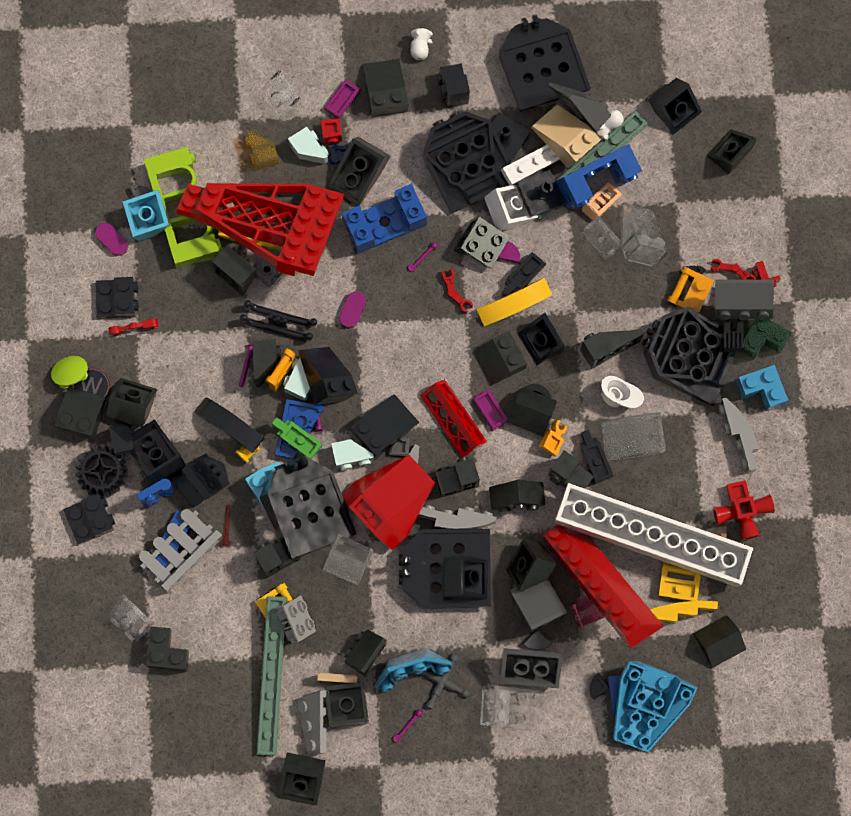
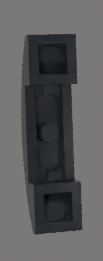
[195,397,265,453]

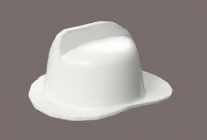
[601,376,644,408]

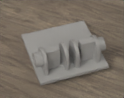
[276,596,316,644]

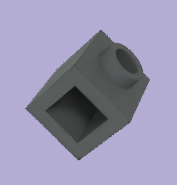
[255,258,281,287]

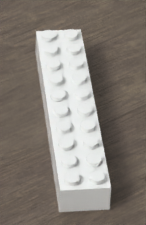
[554,483,753,587]

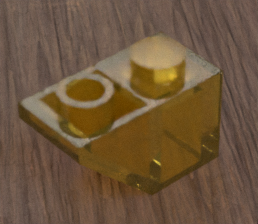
[244,129,279,170]

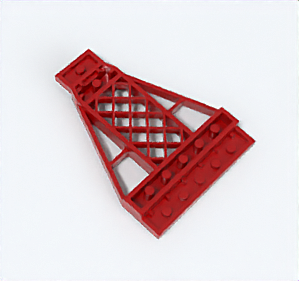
[176,183,344,276]

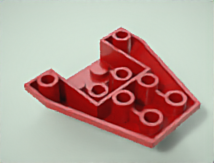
[342,455,435,550]

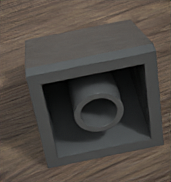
[509,579,567,634]

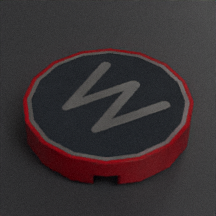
[72,368,111,398]

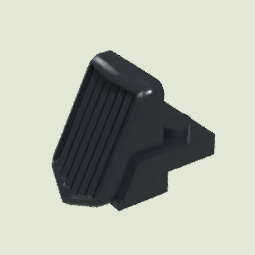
[175,454,230,507]

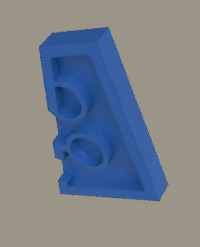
[275,399,324,460]

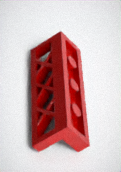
[420,379,487,458]

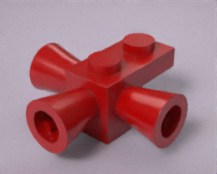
[713,480,775,540]

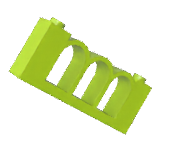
[144,147,222,268]

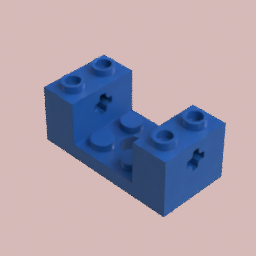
[555,144,642,209]
[342,184,427,254]

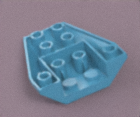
[375,648,453,692]
[613,661,697,752]

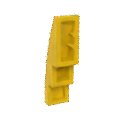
[650,601,718,623]

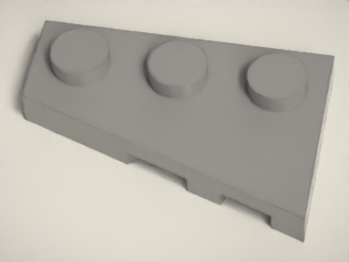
[297,690,326,757]

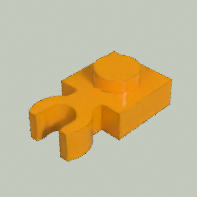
[539,420,567,456]

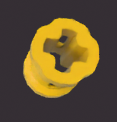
[235,447,261,463]

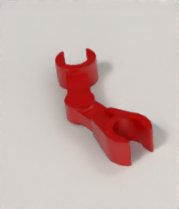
[711,259,756,280]
[442,268,473,313]
[108,319,159,336]

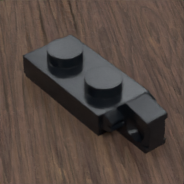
[501,252,546,297]
[580,429,614,484]

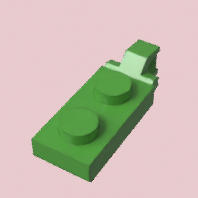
[272,417,323,459]

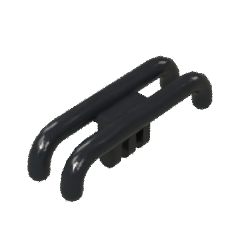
[240,300,318,341]

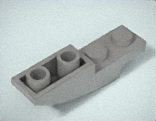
[718,398,759,474]
[418,505,497,529]

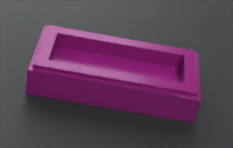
[324,79,361,119]
[473,389,509,431]

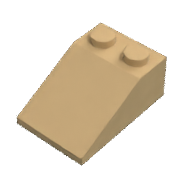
[531,105,601,169]

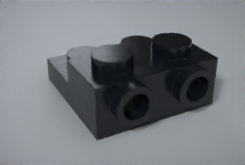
[96,277,139,319]
[63,493,116,545]

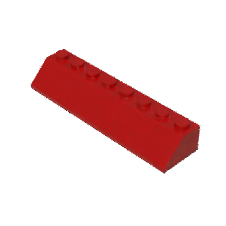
[542,524,663,649]

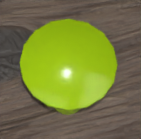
[51,356,88,389]

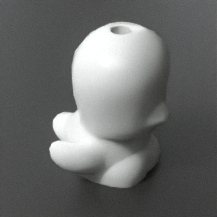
[410,28,433,60]
[596,110,624,140]

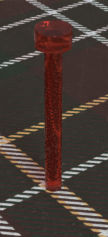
[222,505,230,546]

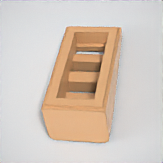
[582,182,622,222]

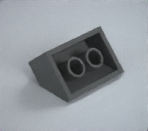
[715,280,774,320]
[500,648,563,688]

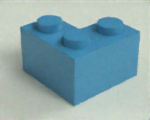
[736,365,788,411]

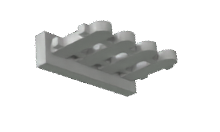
[139,509,223,593]

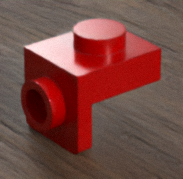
[321,118,342,145]
[752,261,780,287]

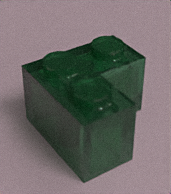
[741,319,792,360]

